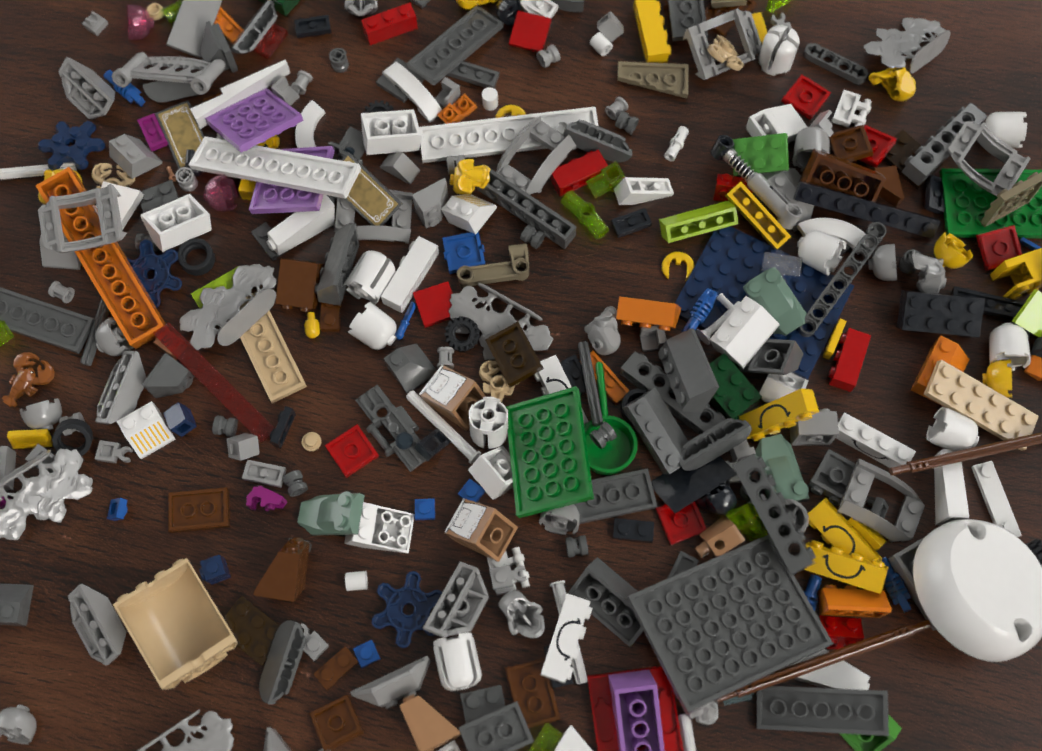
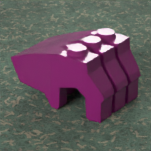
[246,486,288,512]

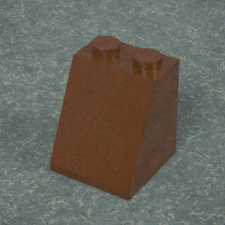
[275,259,325,312]
[254,538,310,602]

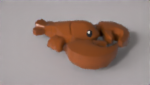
[2,352,55,407]

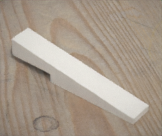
[191,60,290,129]

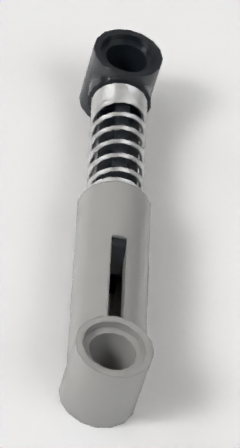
[710,135,803,229]

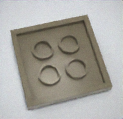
[980,172,1042,227]

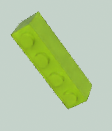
[659,201,738,243]

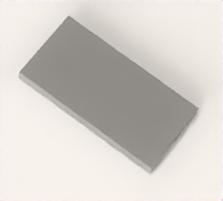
[167,0,223,59]

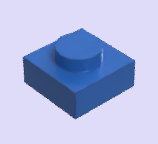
[458,478,485,502]
[107,498,128,521]
[415,498,435,520]
[353,640,381,668]

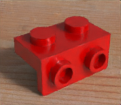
[713,174,753,202]
[819,615,864,649]

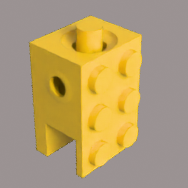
[990,248,1042,300]

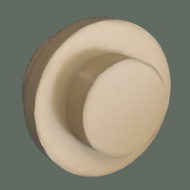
[147,3,165,20]
[302,432,322,452]

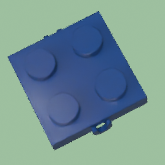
[442,232,486,274]

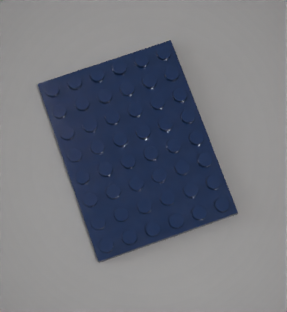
[675,226,854,380]

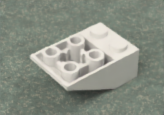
[746,104,807,143]
[344,502,415,553]

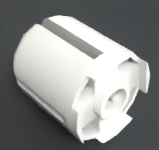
[758,25,800,76]
[344,251,395,305]
[469,397,508,449]
[433,633,482,691]

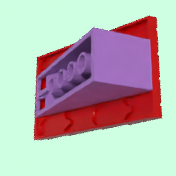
[587,666,683,751]

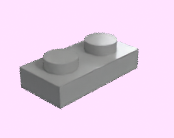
[242,460,287,488]

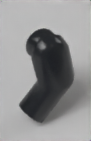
[185,149,202,177]

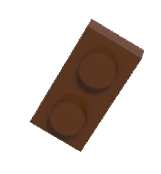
[320,302,341,332]
[314,646,359,690]

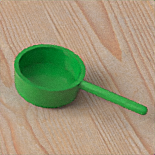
[584,362,638,475]

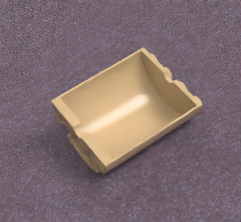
[113,558,237,690]

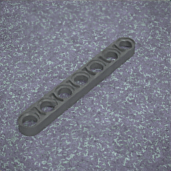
[798,234,878,337]

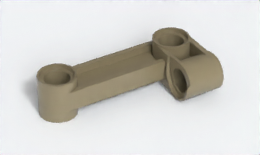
[457,243,529,288]

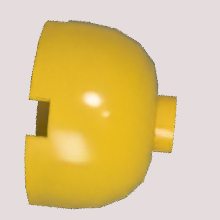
[933,232,973,269]
[982,359,1012,398]

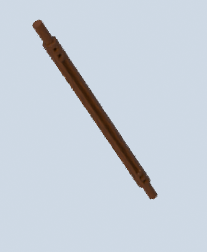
[889,432,1042,476]
[716,619,931,703]

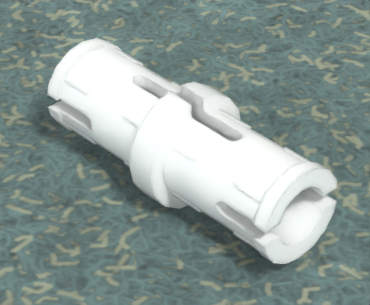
[664,126,689,161]

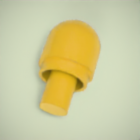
[304,312,320,339]

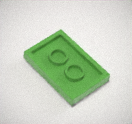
[733,133,789,176]

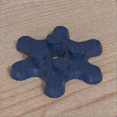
[38,121,106,170]
[127,240,182,308]
[372,571,443,648]

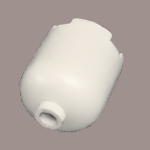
[985,112,1027,148]
[797,230,846,276]
[348,302,396,350]
[989,323,1031,371]
[926,407,979,452]

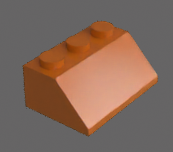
[616,296,681,331]
[911,335,970,408]
[818,585,891,618]

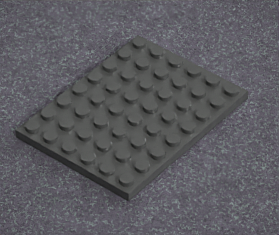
[627,535,833,714]

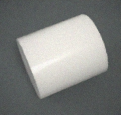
[590,32,613,56]
[482,87,498,111]
[345,571,368,591]

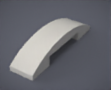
[383,62,442,123]

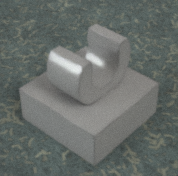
[82,11,108,36]

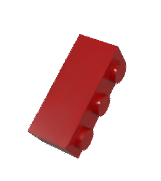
[361,2,418,46]
[550,149,609,197]
[828,328,871,392]

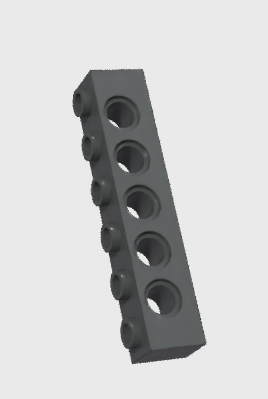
[902,103,988,186]
[477,169,576,249]
[619,351,725,435]
[732,454,816,575]

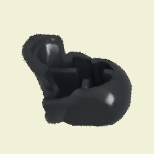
[696,481,737,516]

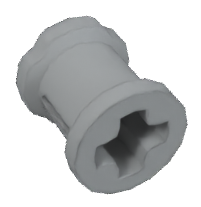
[291,70,313,94]
[605,96,628,120]
[48,281,75,304]
[437,347,454,369]

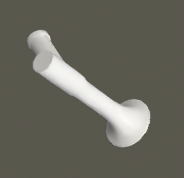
[696,293,740,345]

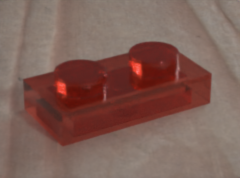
[253,23,288,60]

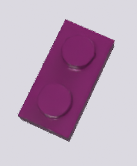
[137,113,168,152]

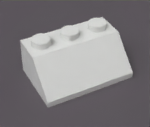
[361,109,421,155]
[140,194,211,252]
[710,296,779,369]

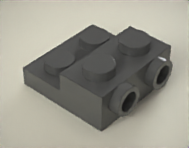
[141,180,179,213]
[808,449,856,506]

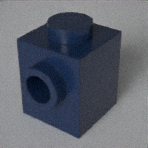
[163,402,197,437]
[199,554,231,585]

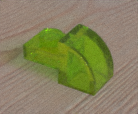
[586,161,625,199]
[727,503,768,541]
[529,722,564,751]

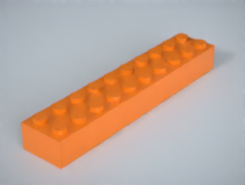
[35,167,169,349]

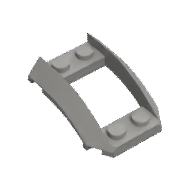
[683,8,762,80]
[496,116,576,195]
[947,121,1031,196]
[38,184,127,253]
[334,190,413,244]
[837,459,925,543]

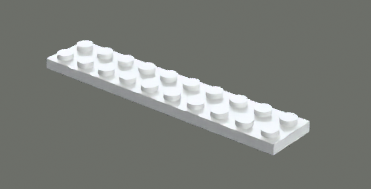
[419,107,598,163]
[188,136,361,199]

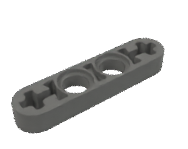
[803,43,868,84]

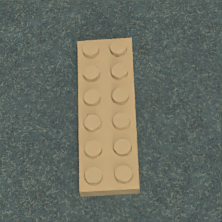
[240,291,307,403]
[924,360,1039,451]

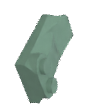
[743,267,807,336]
[755,434,810,503]
[298,491,365,535]

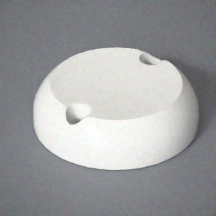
[913,519,1042,662]

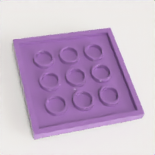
[205,88,304,152]
[249,146,335,214]

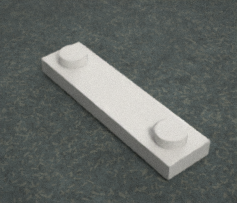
[971,461,1022,537]

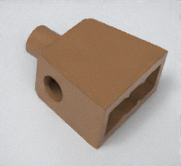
[695,516,745,558]

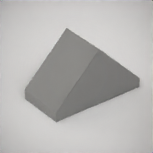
[380,152,420,184]

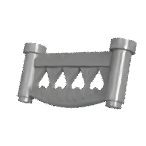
[112,52,225,95]

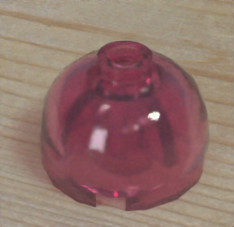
[127,4,154,40]
[203,174,238,212]

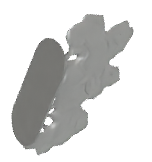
[863,18,950,73]
[179,264,277,350]
[449,282,553,360]
[0,449,93,540]
[137,709,234,751]

